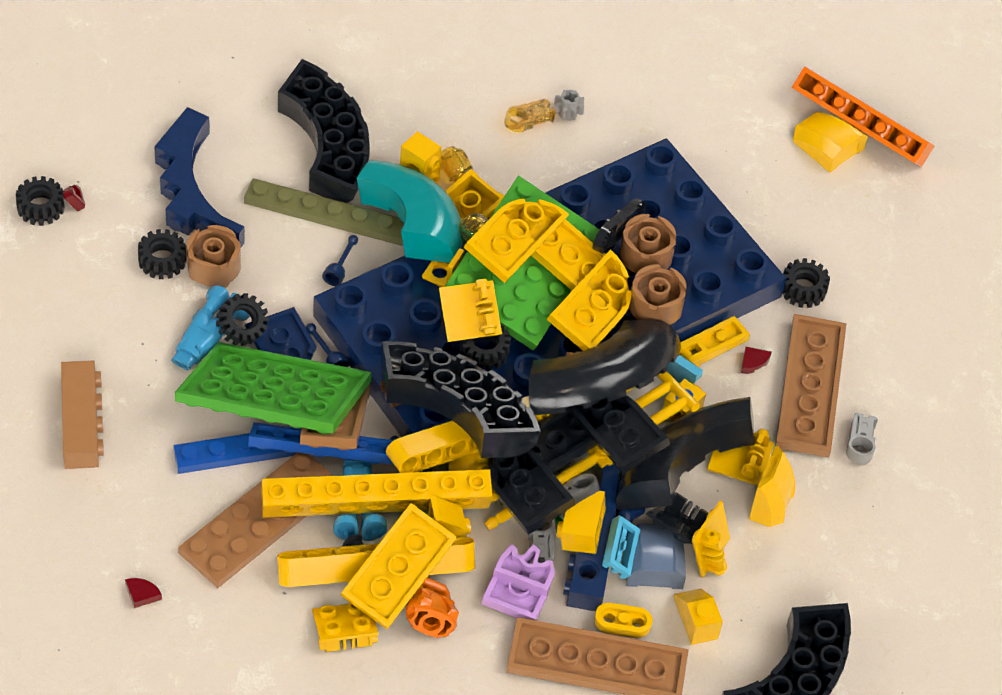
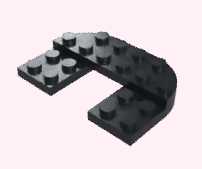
[489,395,670,535]

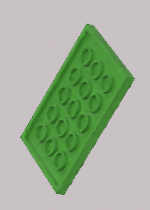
[445,175,600,351]
[175,342,372,434]

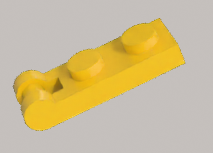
[679,316,750,367]

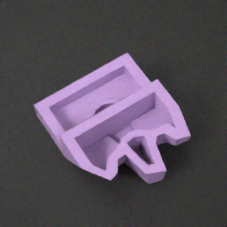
[482,544,555,621]

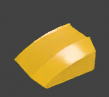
[793,112,868,173]
[445,169,504,229]
[749,446,795,527]

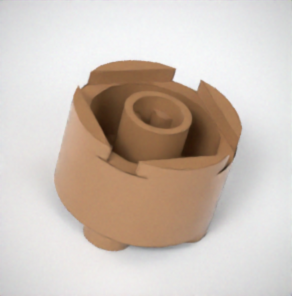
[619,214,676,275]
[187,225,241,288]
[629,264,686,325]

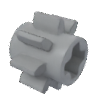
[554,90,584,121]

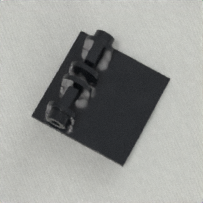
[645,492,708,544]

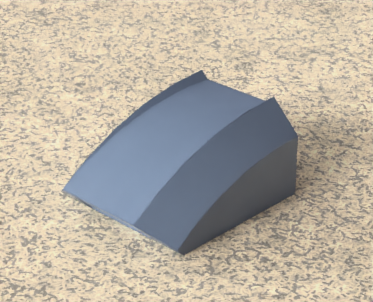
[626,523,686,590]

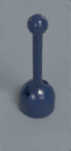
[322,235,358,286]
[306,323,350,367]

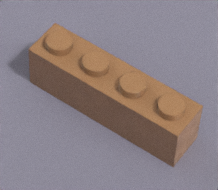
[61,360,104,469]

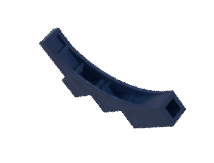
[154,107,245,247]

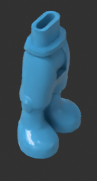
[171,285,250,371]
[333,460,387,541]

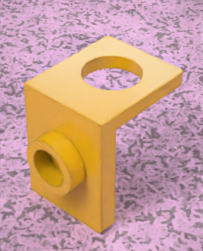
[422,248,465,287]

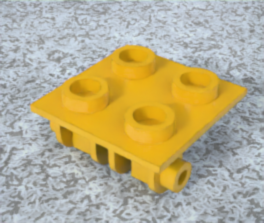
[439,279,502,342]
[707,429,774,486]
[692,500,730,578]
[312,603,379,653]

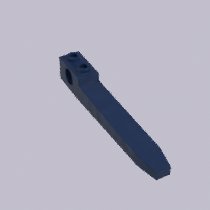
[563,464,620,612]

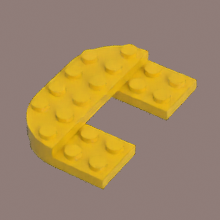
[463,198,631,351]

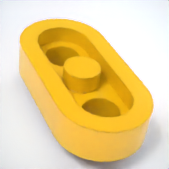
[594,603,653,638]

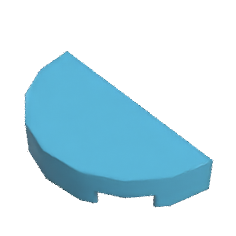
[667,355,703,384]

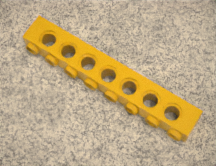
[261,470,492,518]

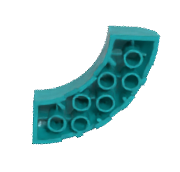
[357,160,463,263]

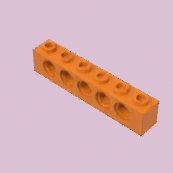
[791,66,935,167]

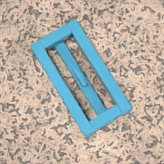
[602,515,640,579]

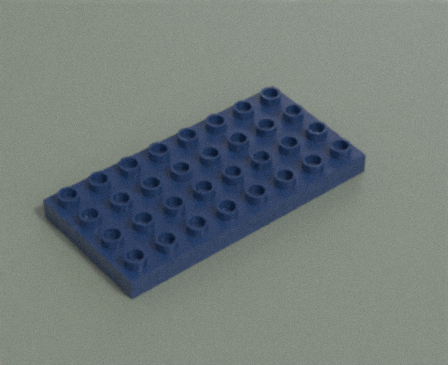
[313,138,786,437]

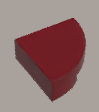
[63,185,85,212]
[741,347,772,374]
[125,578,162,608]

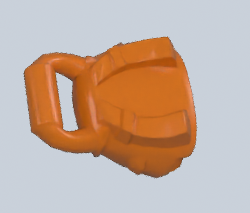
[406,578,459,639]

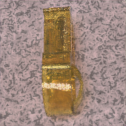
[504,99,556,133]

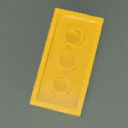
[341,503,457,630]

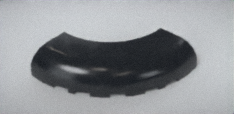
[278,59,370,203]
[529,319,681,415]
[381,341,541,458]
[616,397,755,511]
[722,603,851,695]

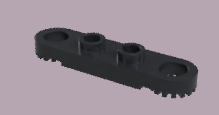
[592,198,646,254]

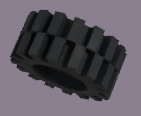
[16,176,65,226]
[138,229,186,279]
[782,258,830,308]
[216,293,269,346]
[460,324,511,371]

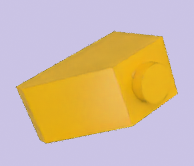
[557,491,606,554]
[428,496,471,537]
[673,588,723,645]

